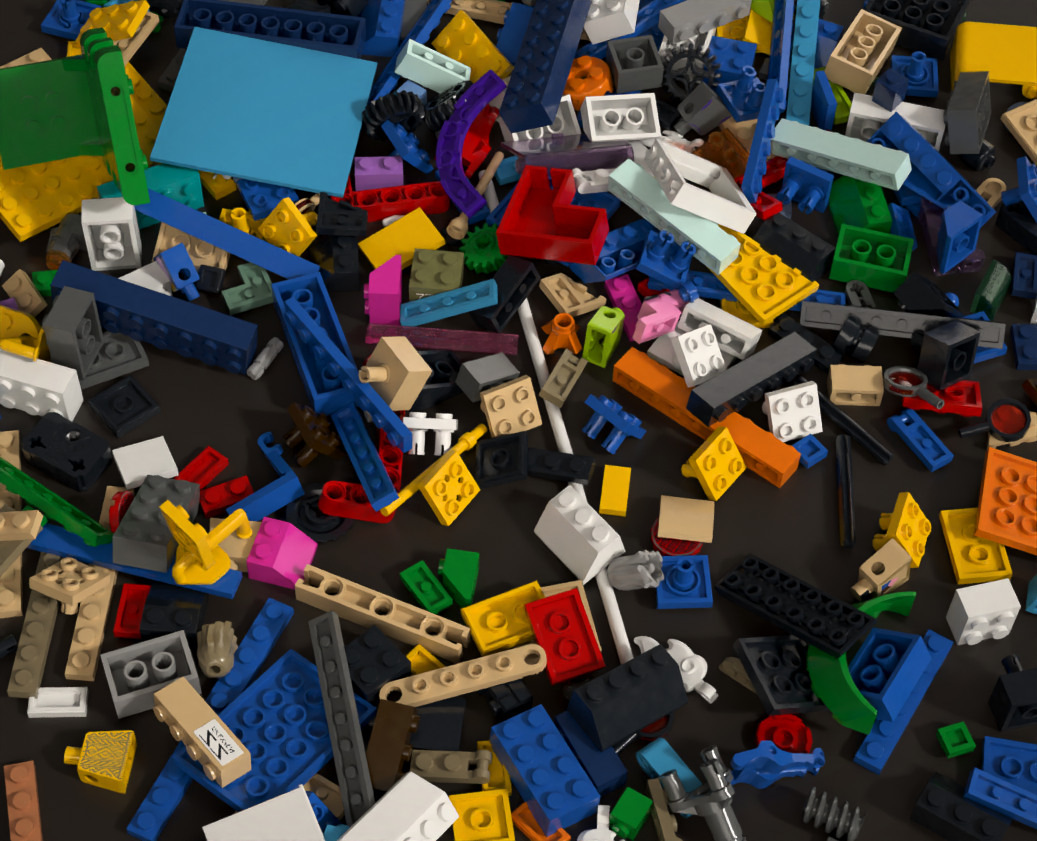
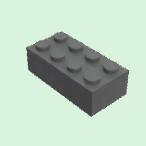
[943,71,991,154]
[113,475,200,573]

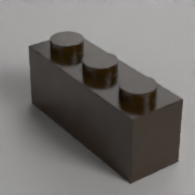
[366,699,420,794]

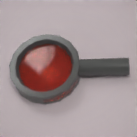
[883,366,945,409]

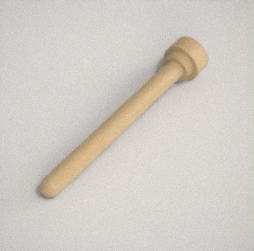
[447,151,504,240]

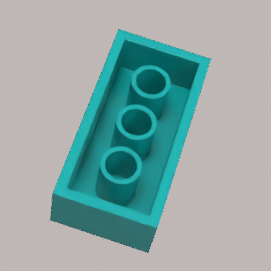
[96,163,204,229]

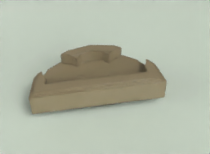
[718,657,758,695]

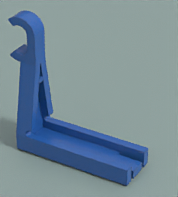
[225,432,305,521]

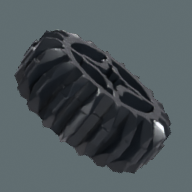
[661,42,722,104]
[424,81,473,131]
[362,90,425,141]

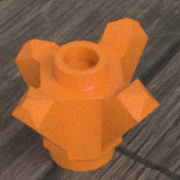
[541,313,582,355]

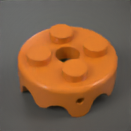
[563,56,614,111]

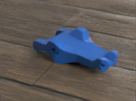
[730,740,825,789]

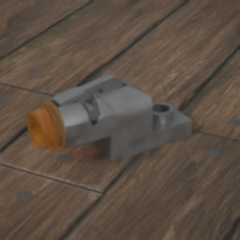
[46,198,98,270]

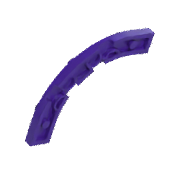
[436,69,507,219]

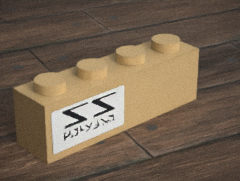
[153,677,252,788]

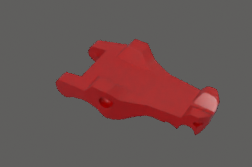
[434,103,499,180]

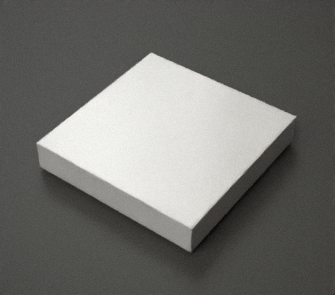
[112,436,178,490]

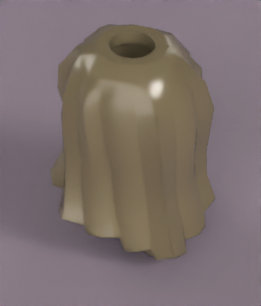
[197,621,238,678]

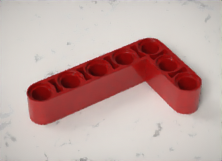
[329,176,450,222]
[318,410,405,523]

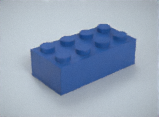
[489,704,601,837]

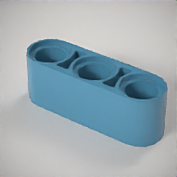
[636,737,702,818]

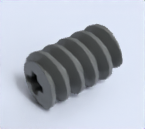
[802,786,868,841]

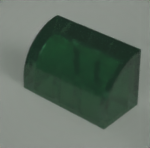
[970,259,1012,320]

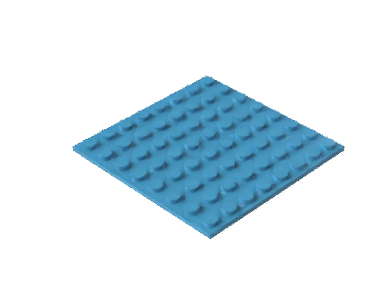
[150,27,377,198]

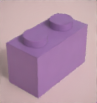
[355,156,403,191]

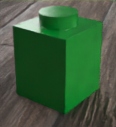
[609,787,653,841]

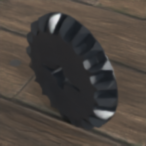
[286,483,355,544]

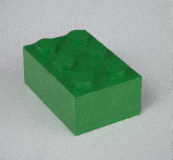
[829,224,914,293]

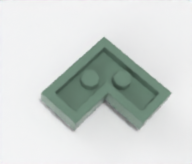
[222,262,273,316]

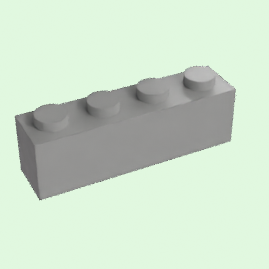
[658,0,752,45]

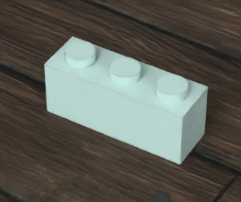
[395,39,471,94]

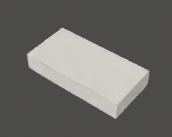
[27,687,89,718]

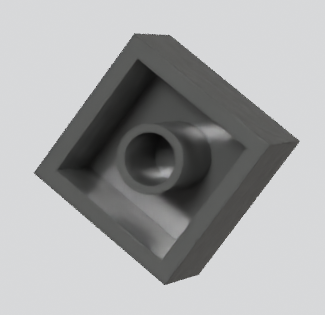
[606,35,664,94]

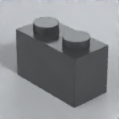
[455,352,520,403]

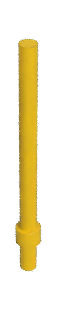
[380,424,487,516]

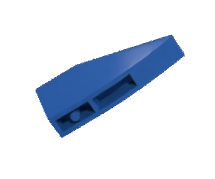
[867,112,996,228]
[569,218,667,283]

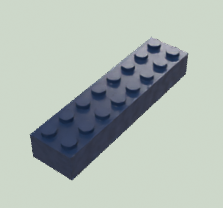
[174,0,366,59]
[499,0,591,134]
[50,260,258,375]

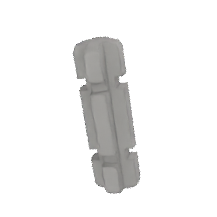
[246,337,284,380]

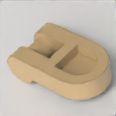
[976,178,1006,209]

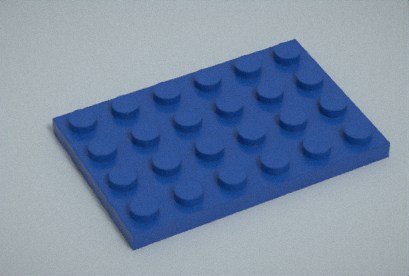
[172,649,377,812]

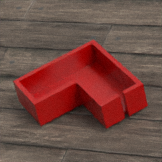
[496,165,609,265]

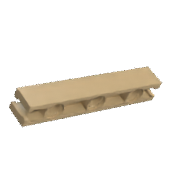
[295,564,470,664]

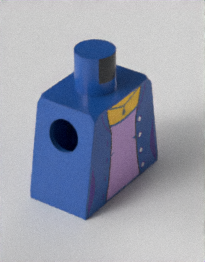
[153,242,200,302]

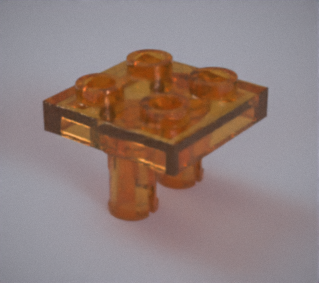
[691,128,749,179]

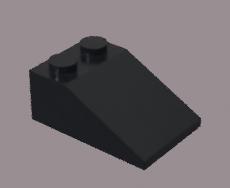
[405,349,463,412]
[139,580,209,650]

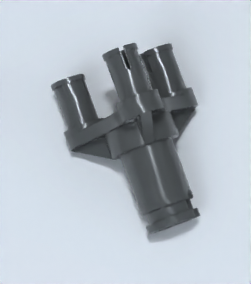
[659,745,747,841]

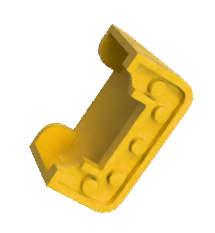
[950,22,1037,99]

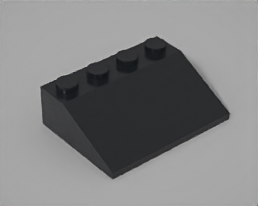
[864,0,970,61]

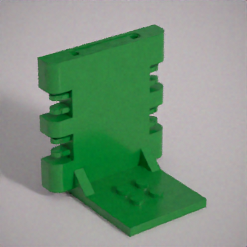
[0,27,150,205]

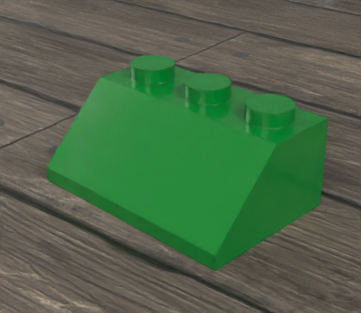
[828,175,893,237]

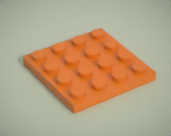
[974,447,1037,555]

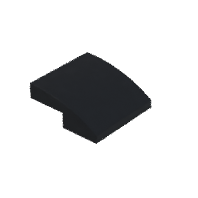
[409,697,466,751]

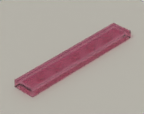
[365,323,519,355]

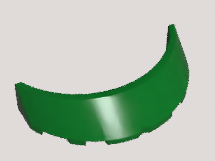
[806,592,916,735]

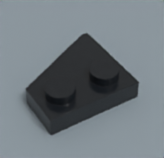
[316,192,368,236]

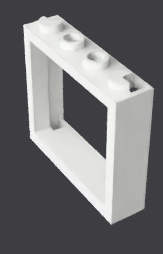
[644,139,757,234]

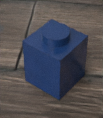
[872,68,909,112]

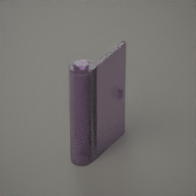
[501,133,634,175]

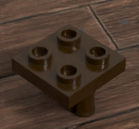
[283,402,346,468]

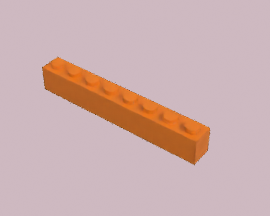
[612,347,801,488]

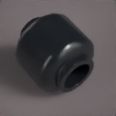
[961,139,997,172]

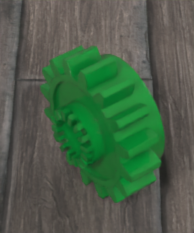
[459,223,512,274]

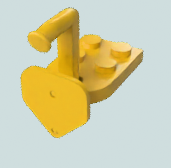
[0,305,52,363]
[159,500,252,585]

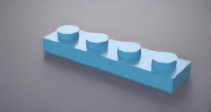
[400,279,498,329]

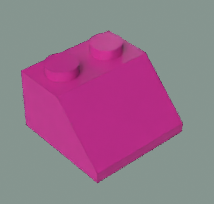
[364,255,402,325]
[246,517,318,589]

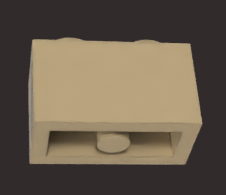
[827,364,884,406]

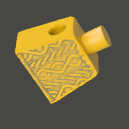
[64,730,137,794]

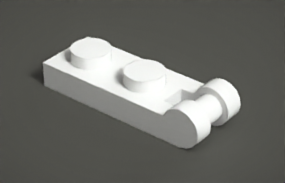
[572,168,617,194]

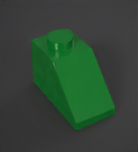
[438,548,479,609]

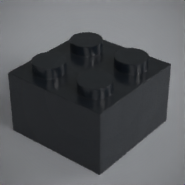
[344,625,412,707]

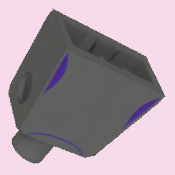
[674,82,732,136]

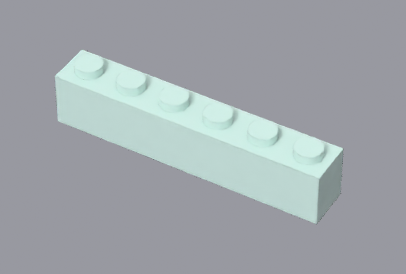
[770,118,912,191]
[607,158,741,275]

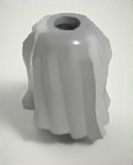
[607,550,664,591]

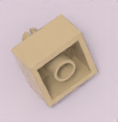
[358,336,432,411]

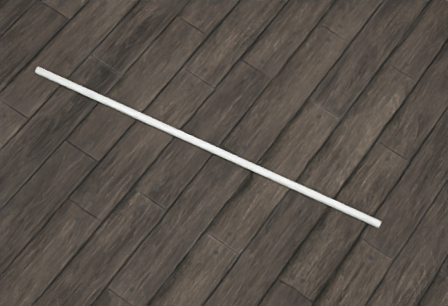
[478,170,633,665]

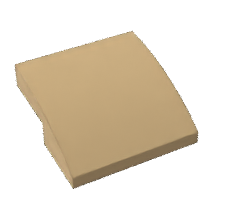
[658,495,714,543]

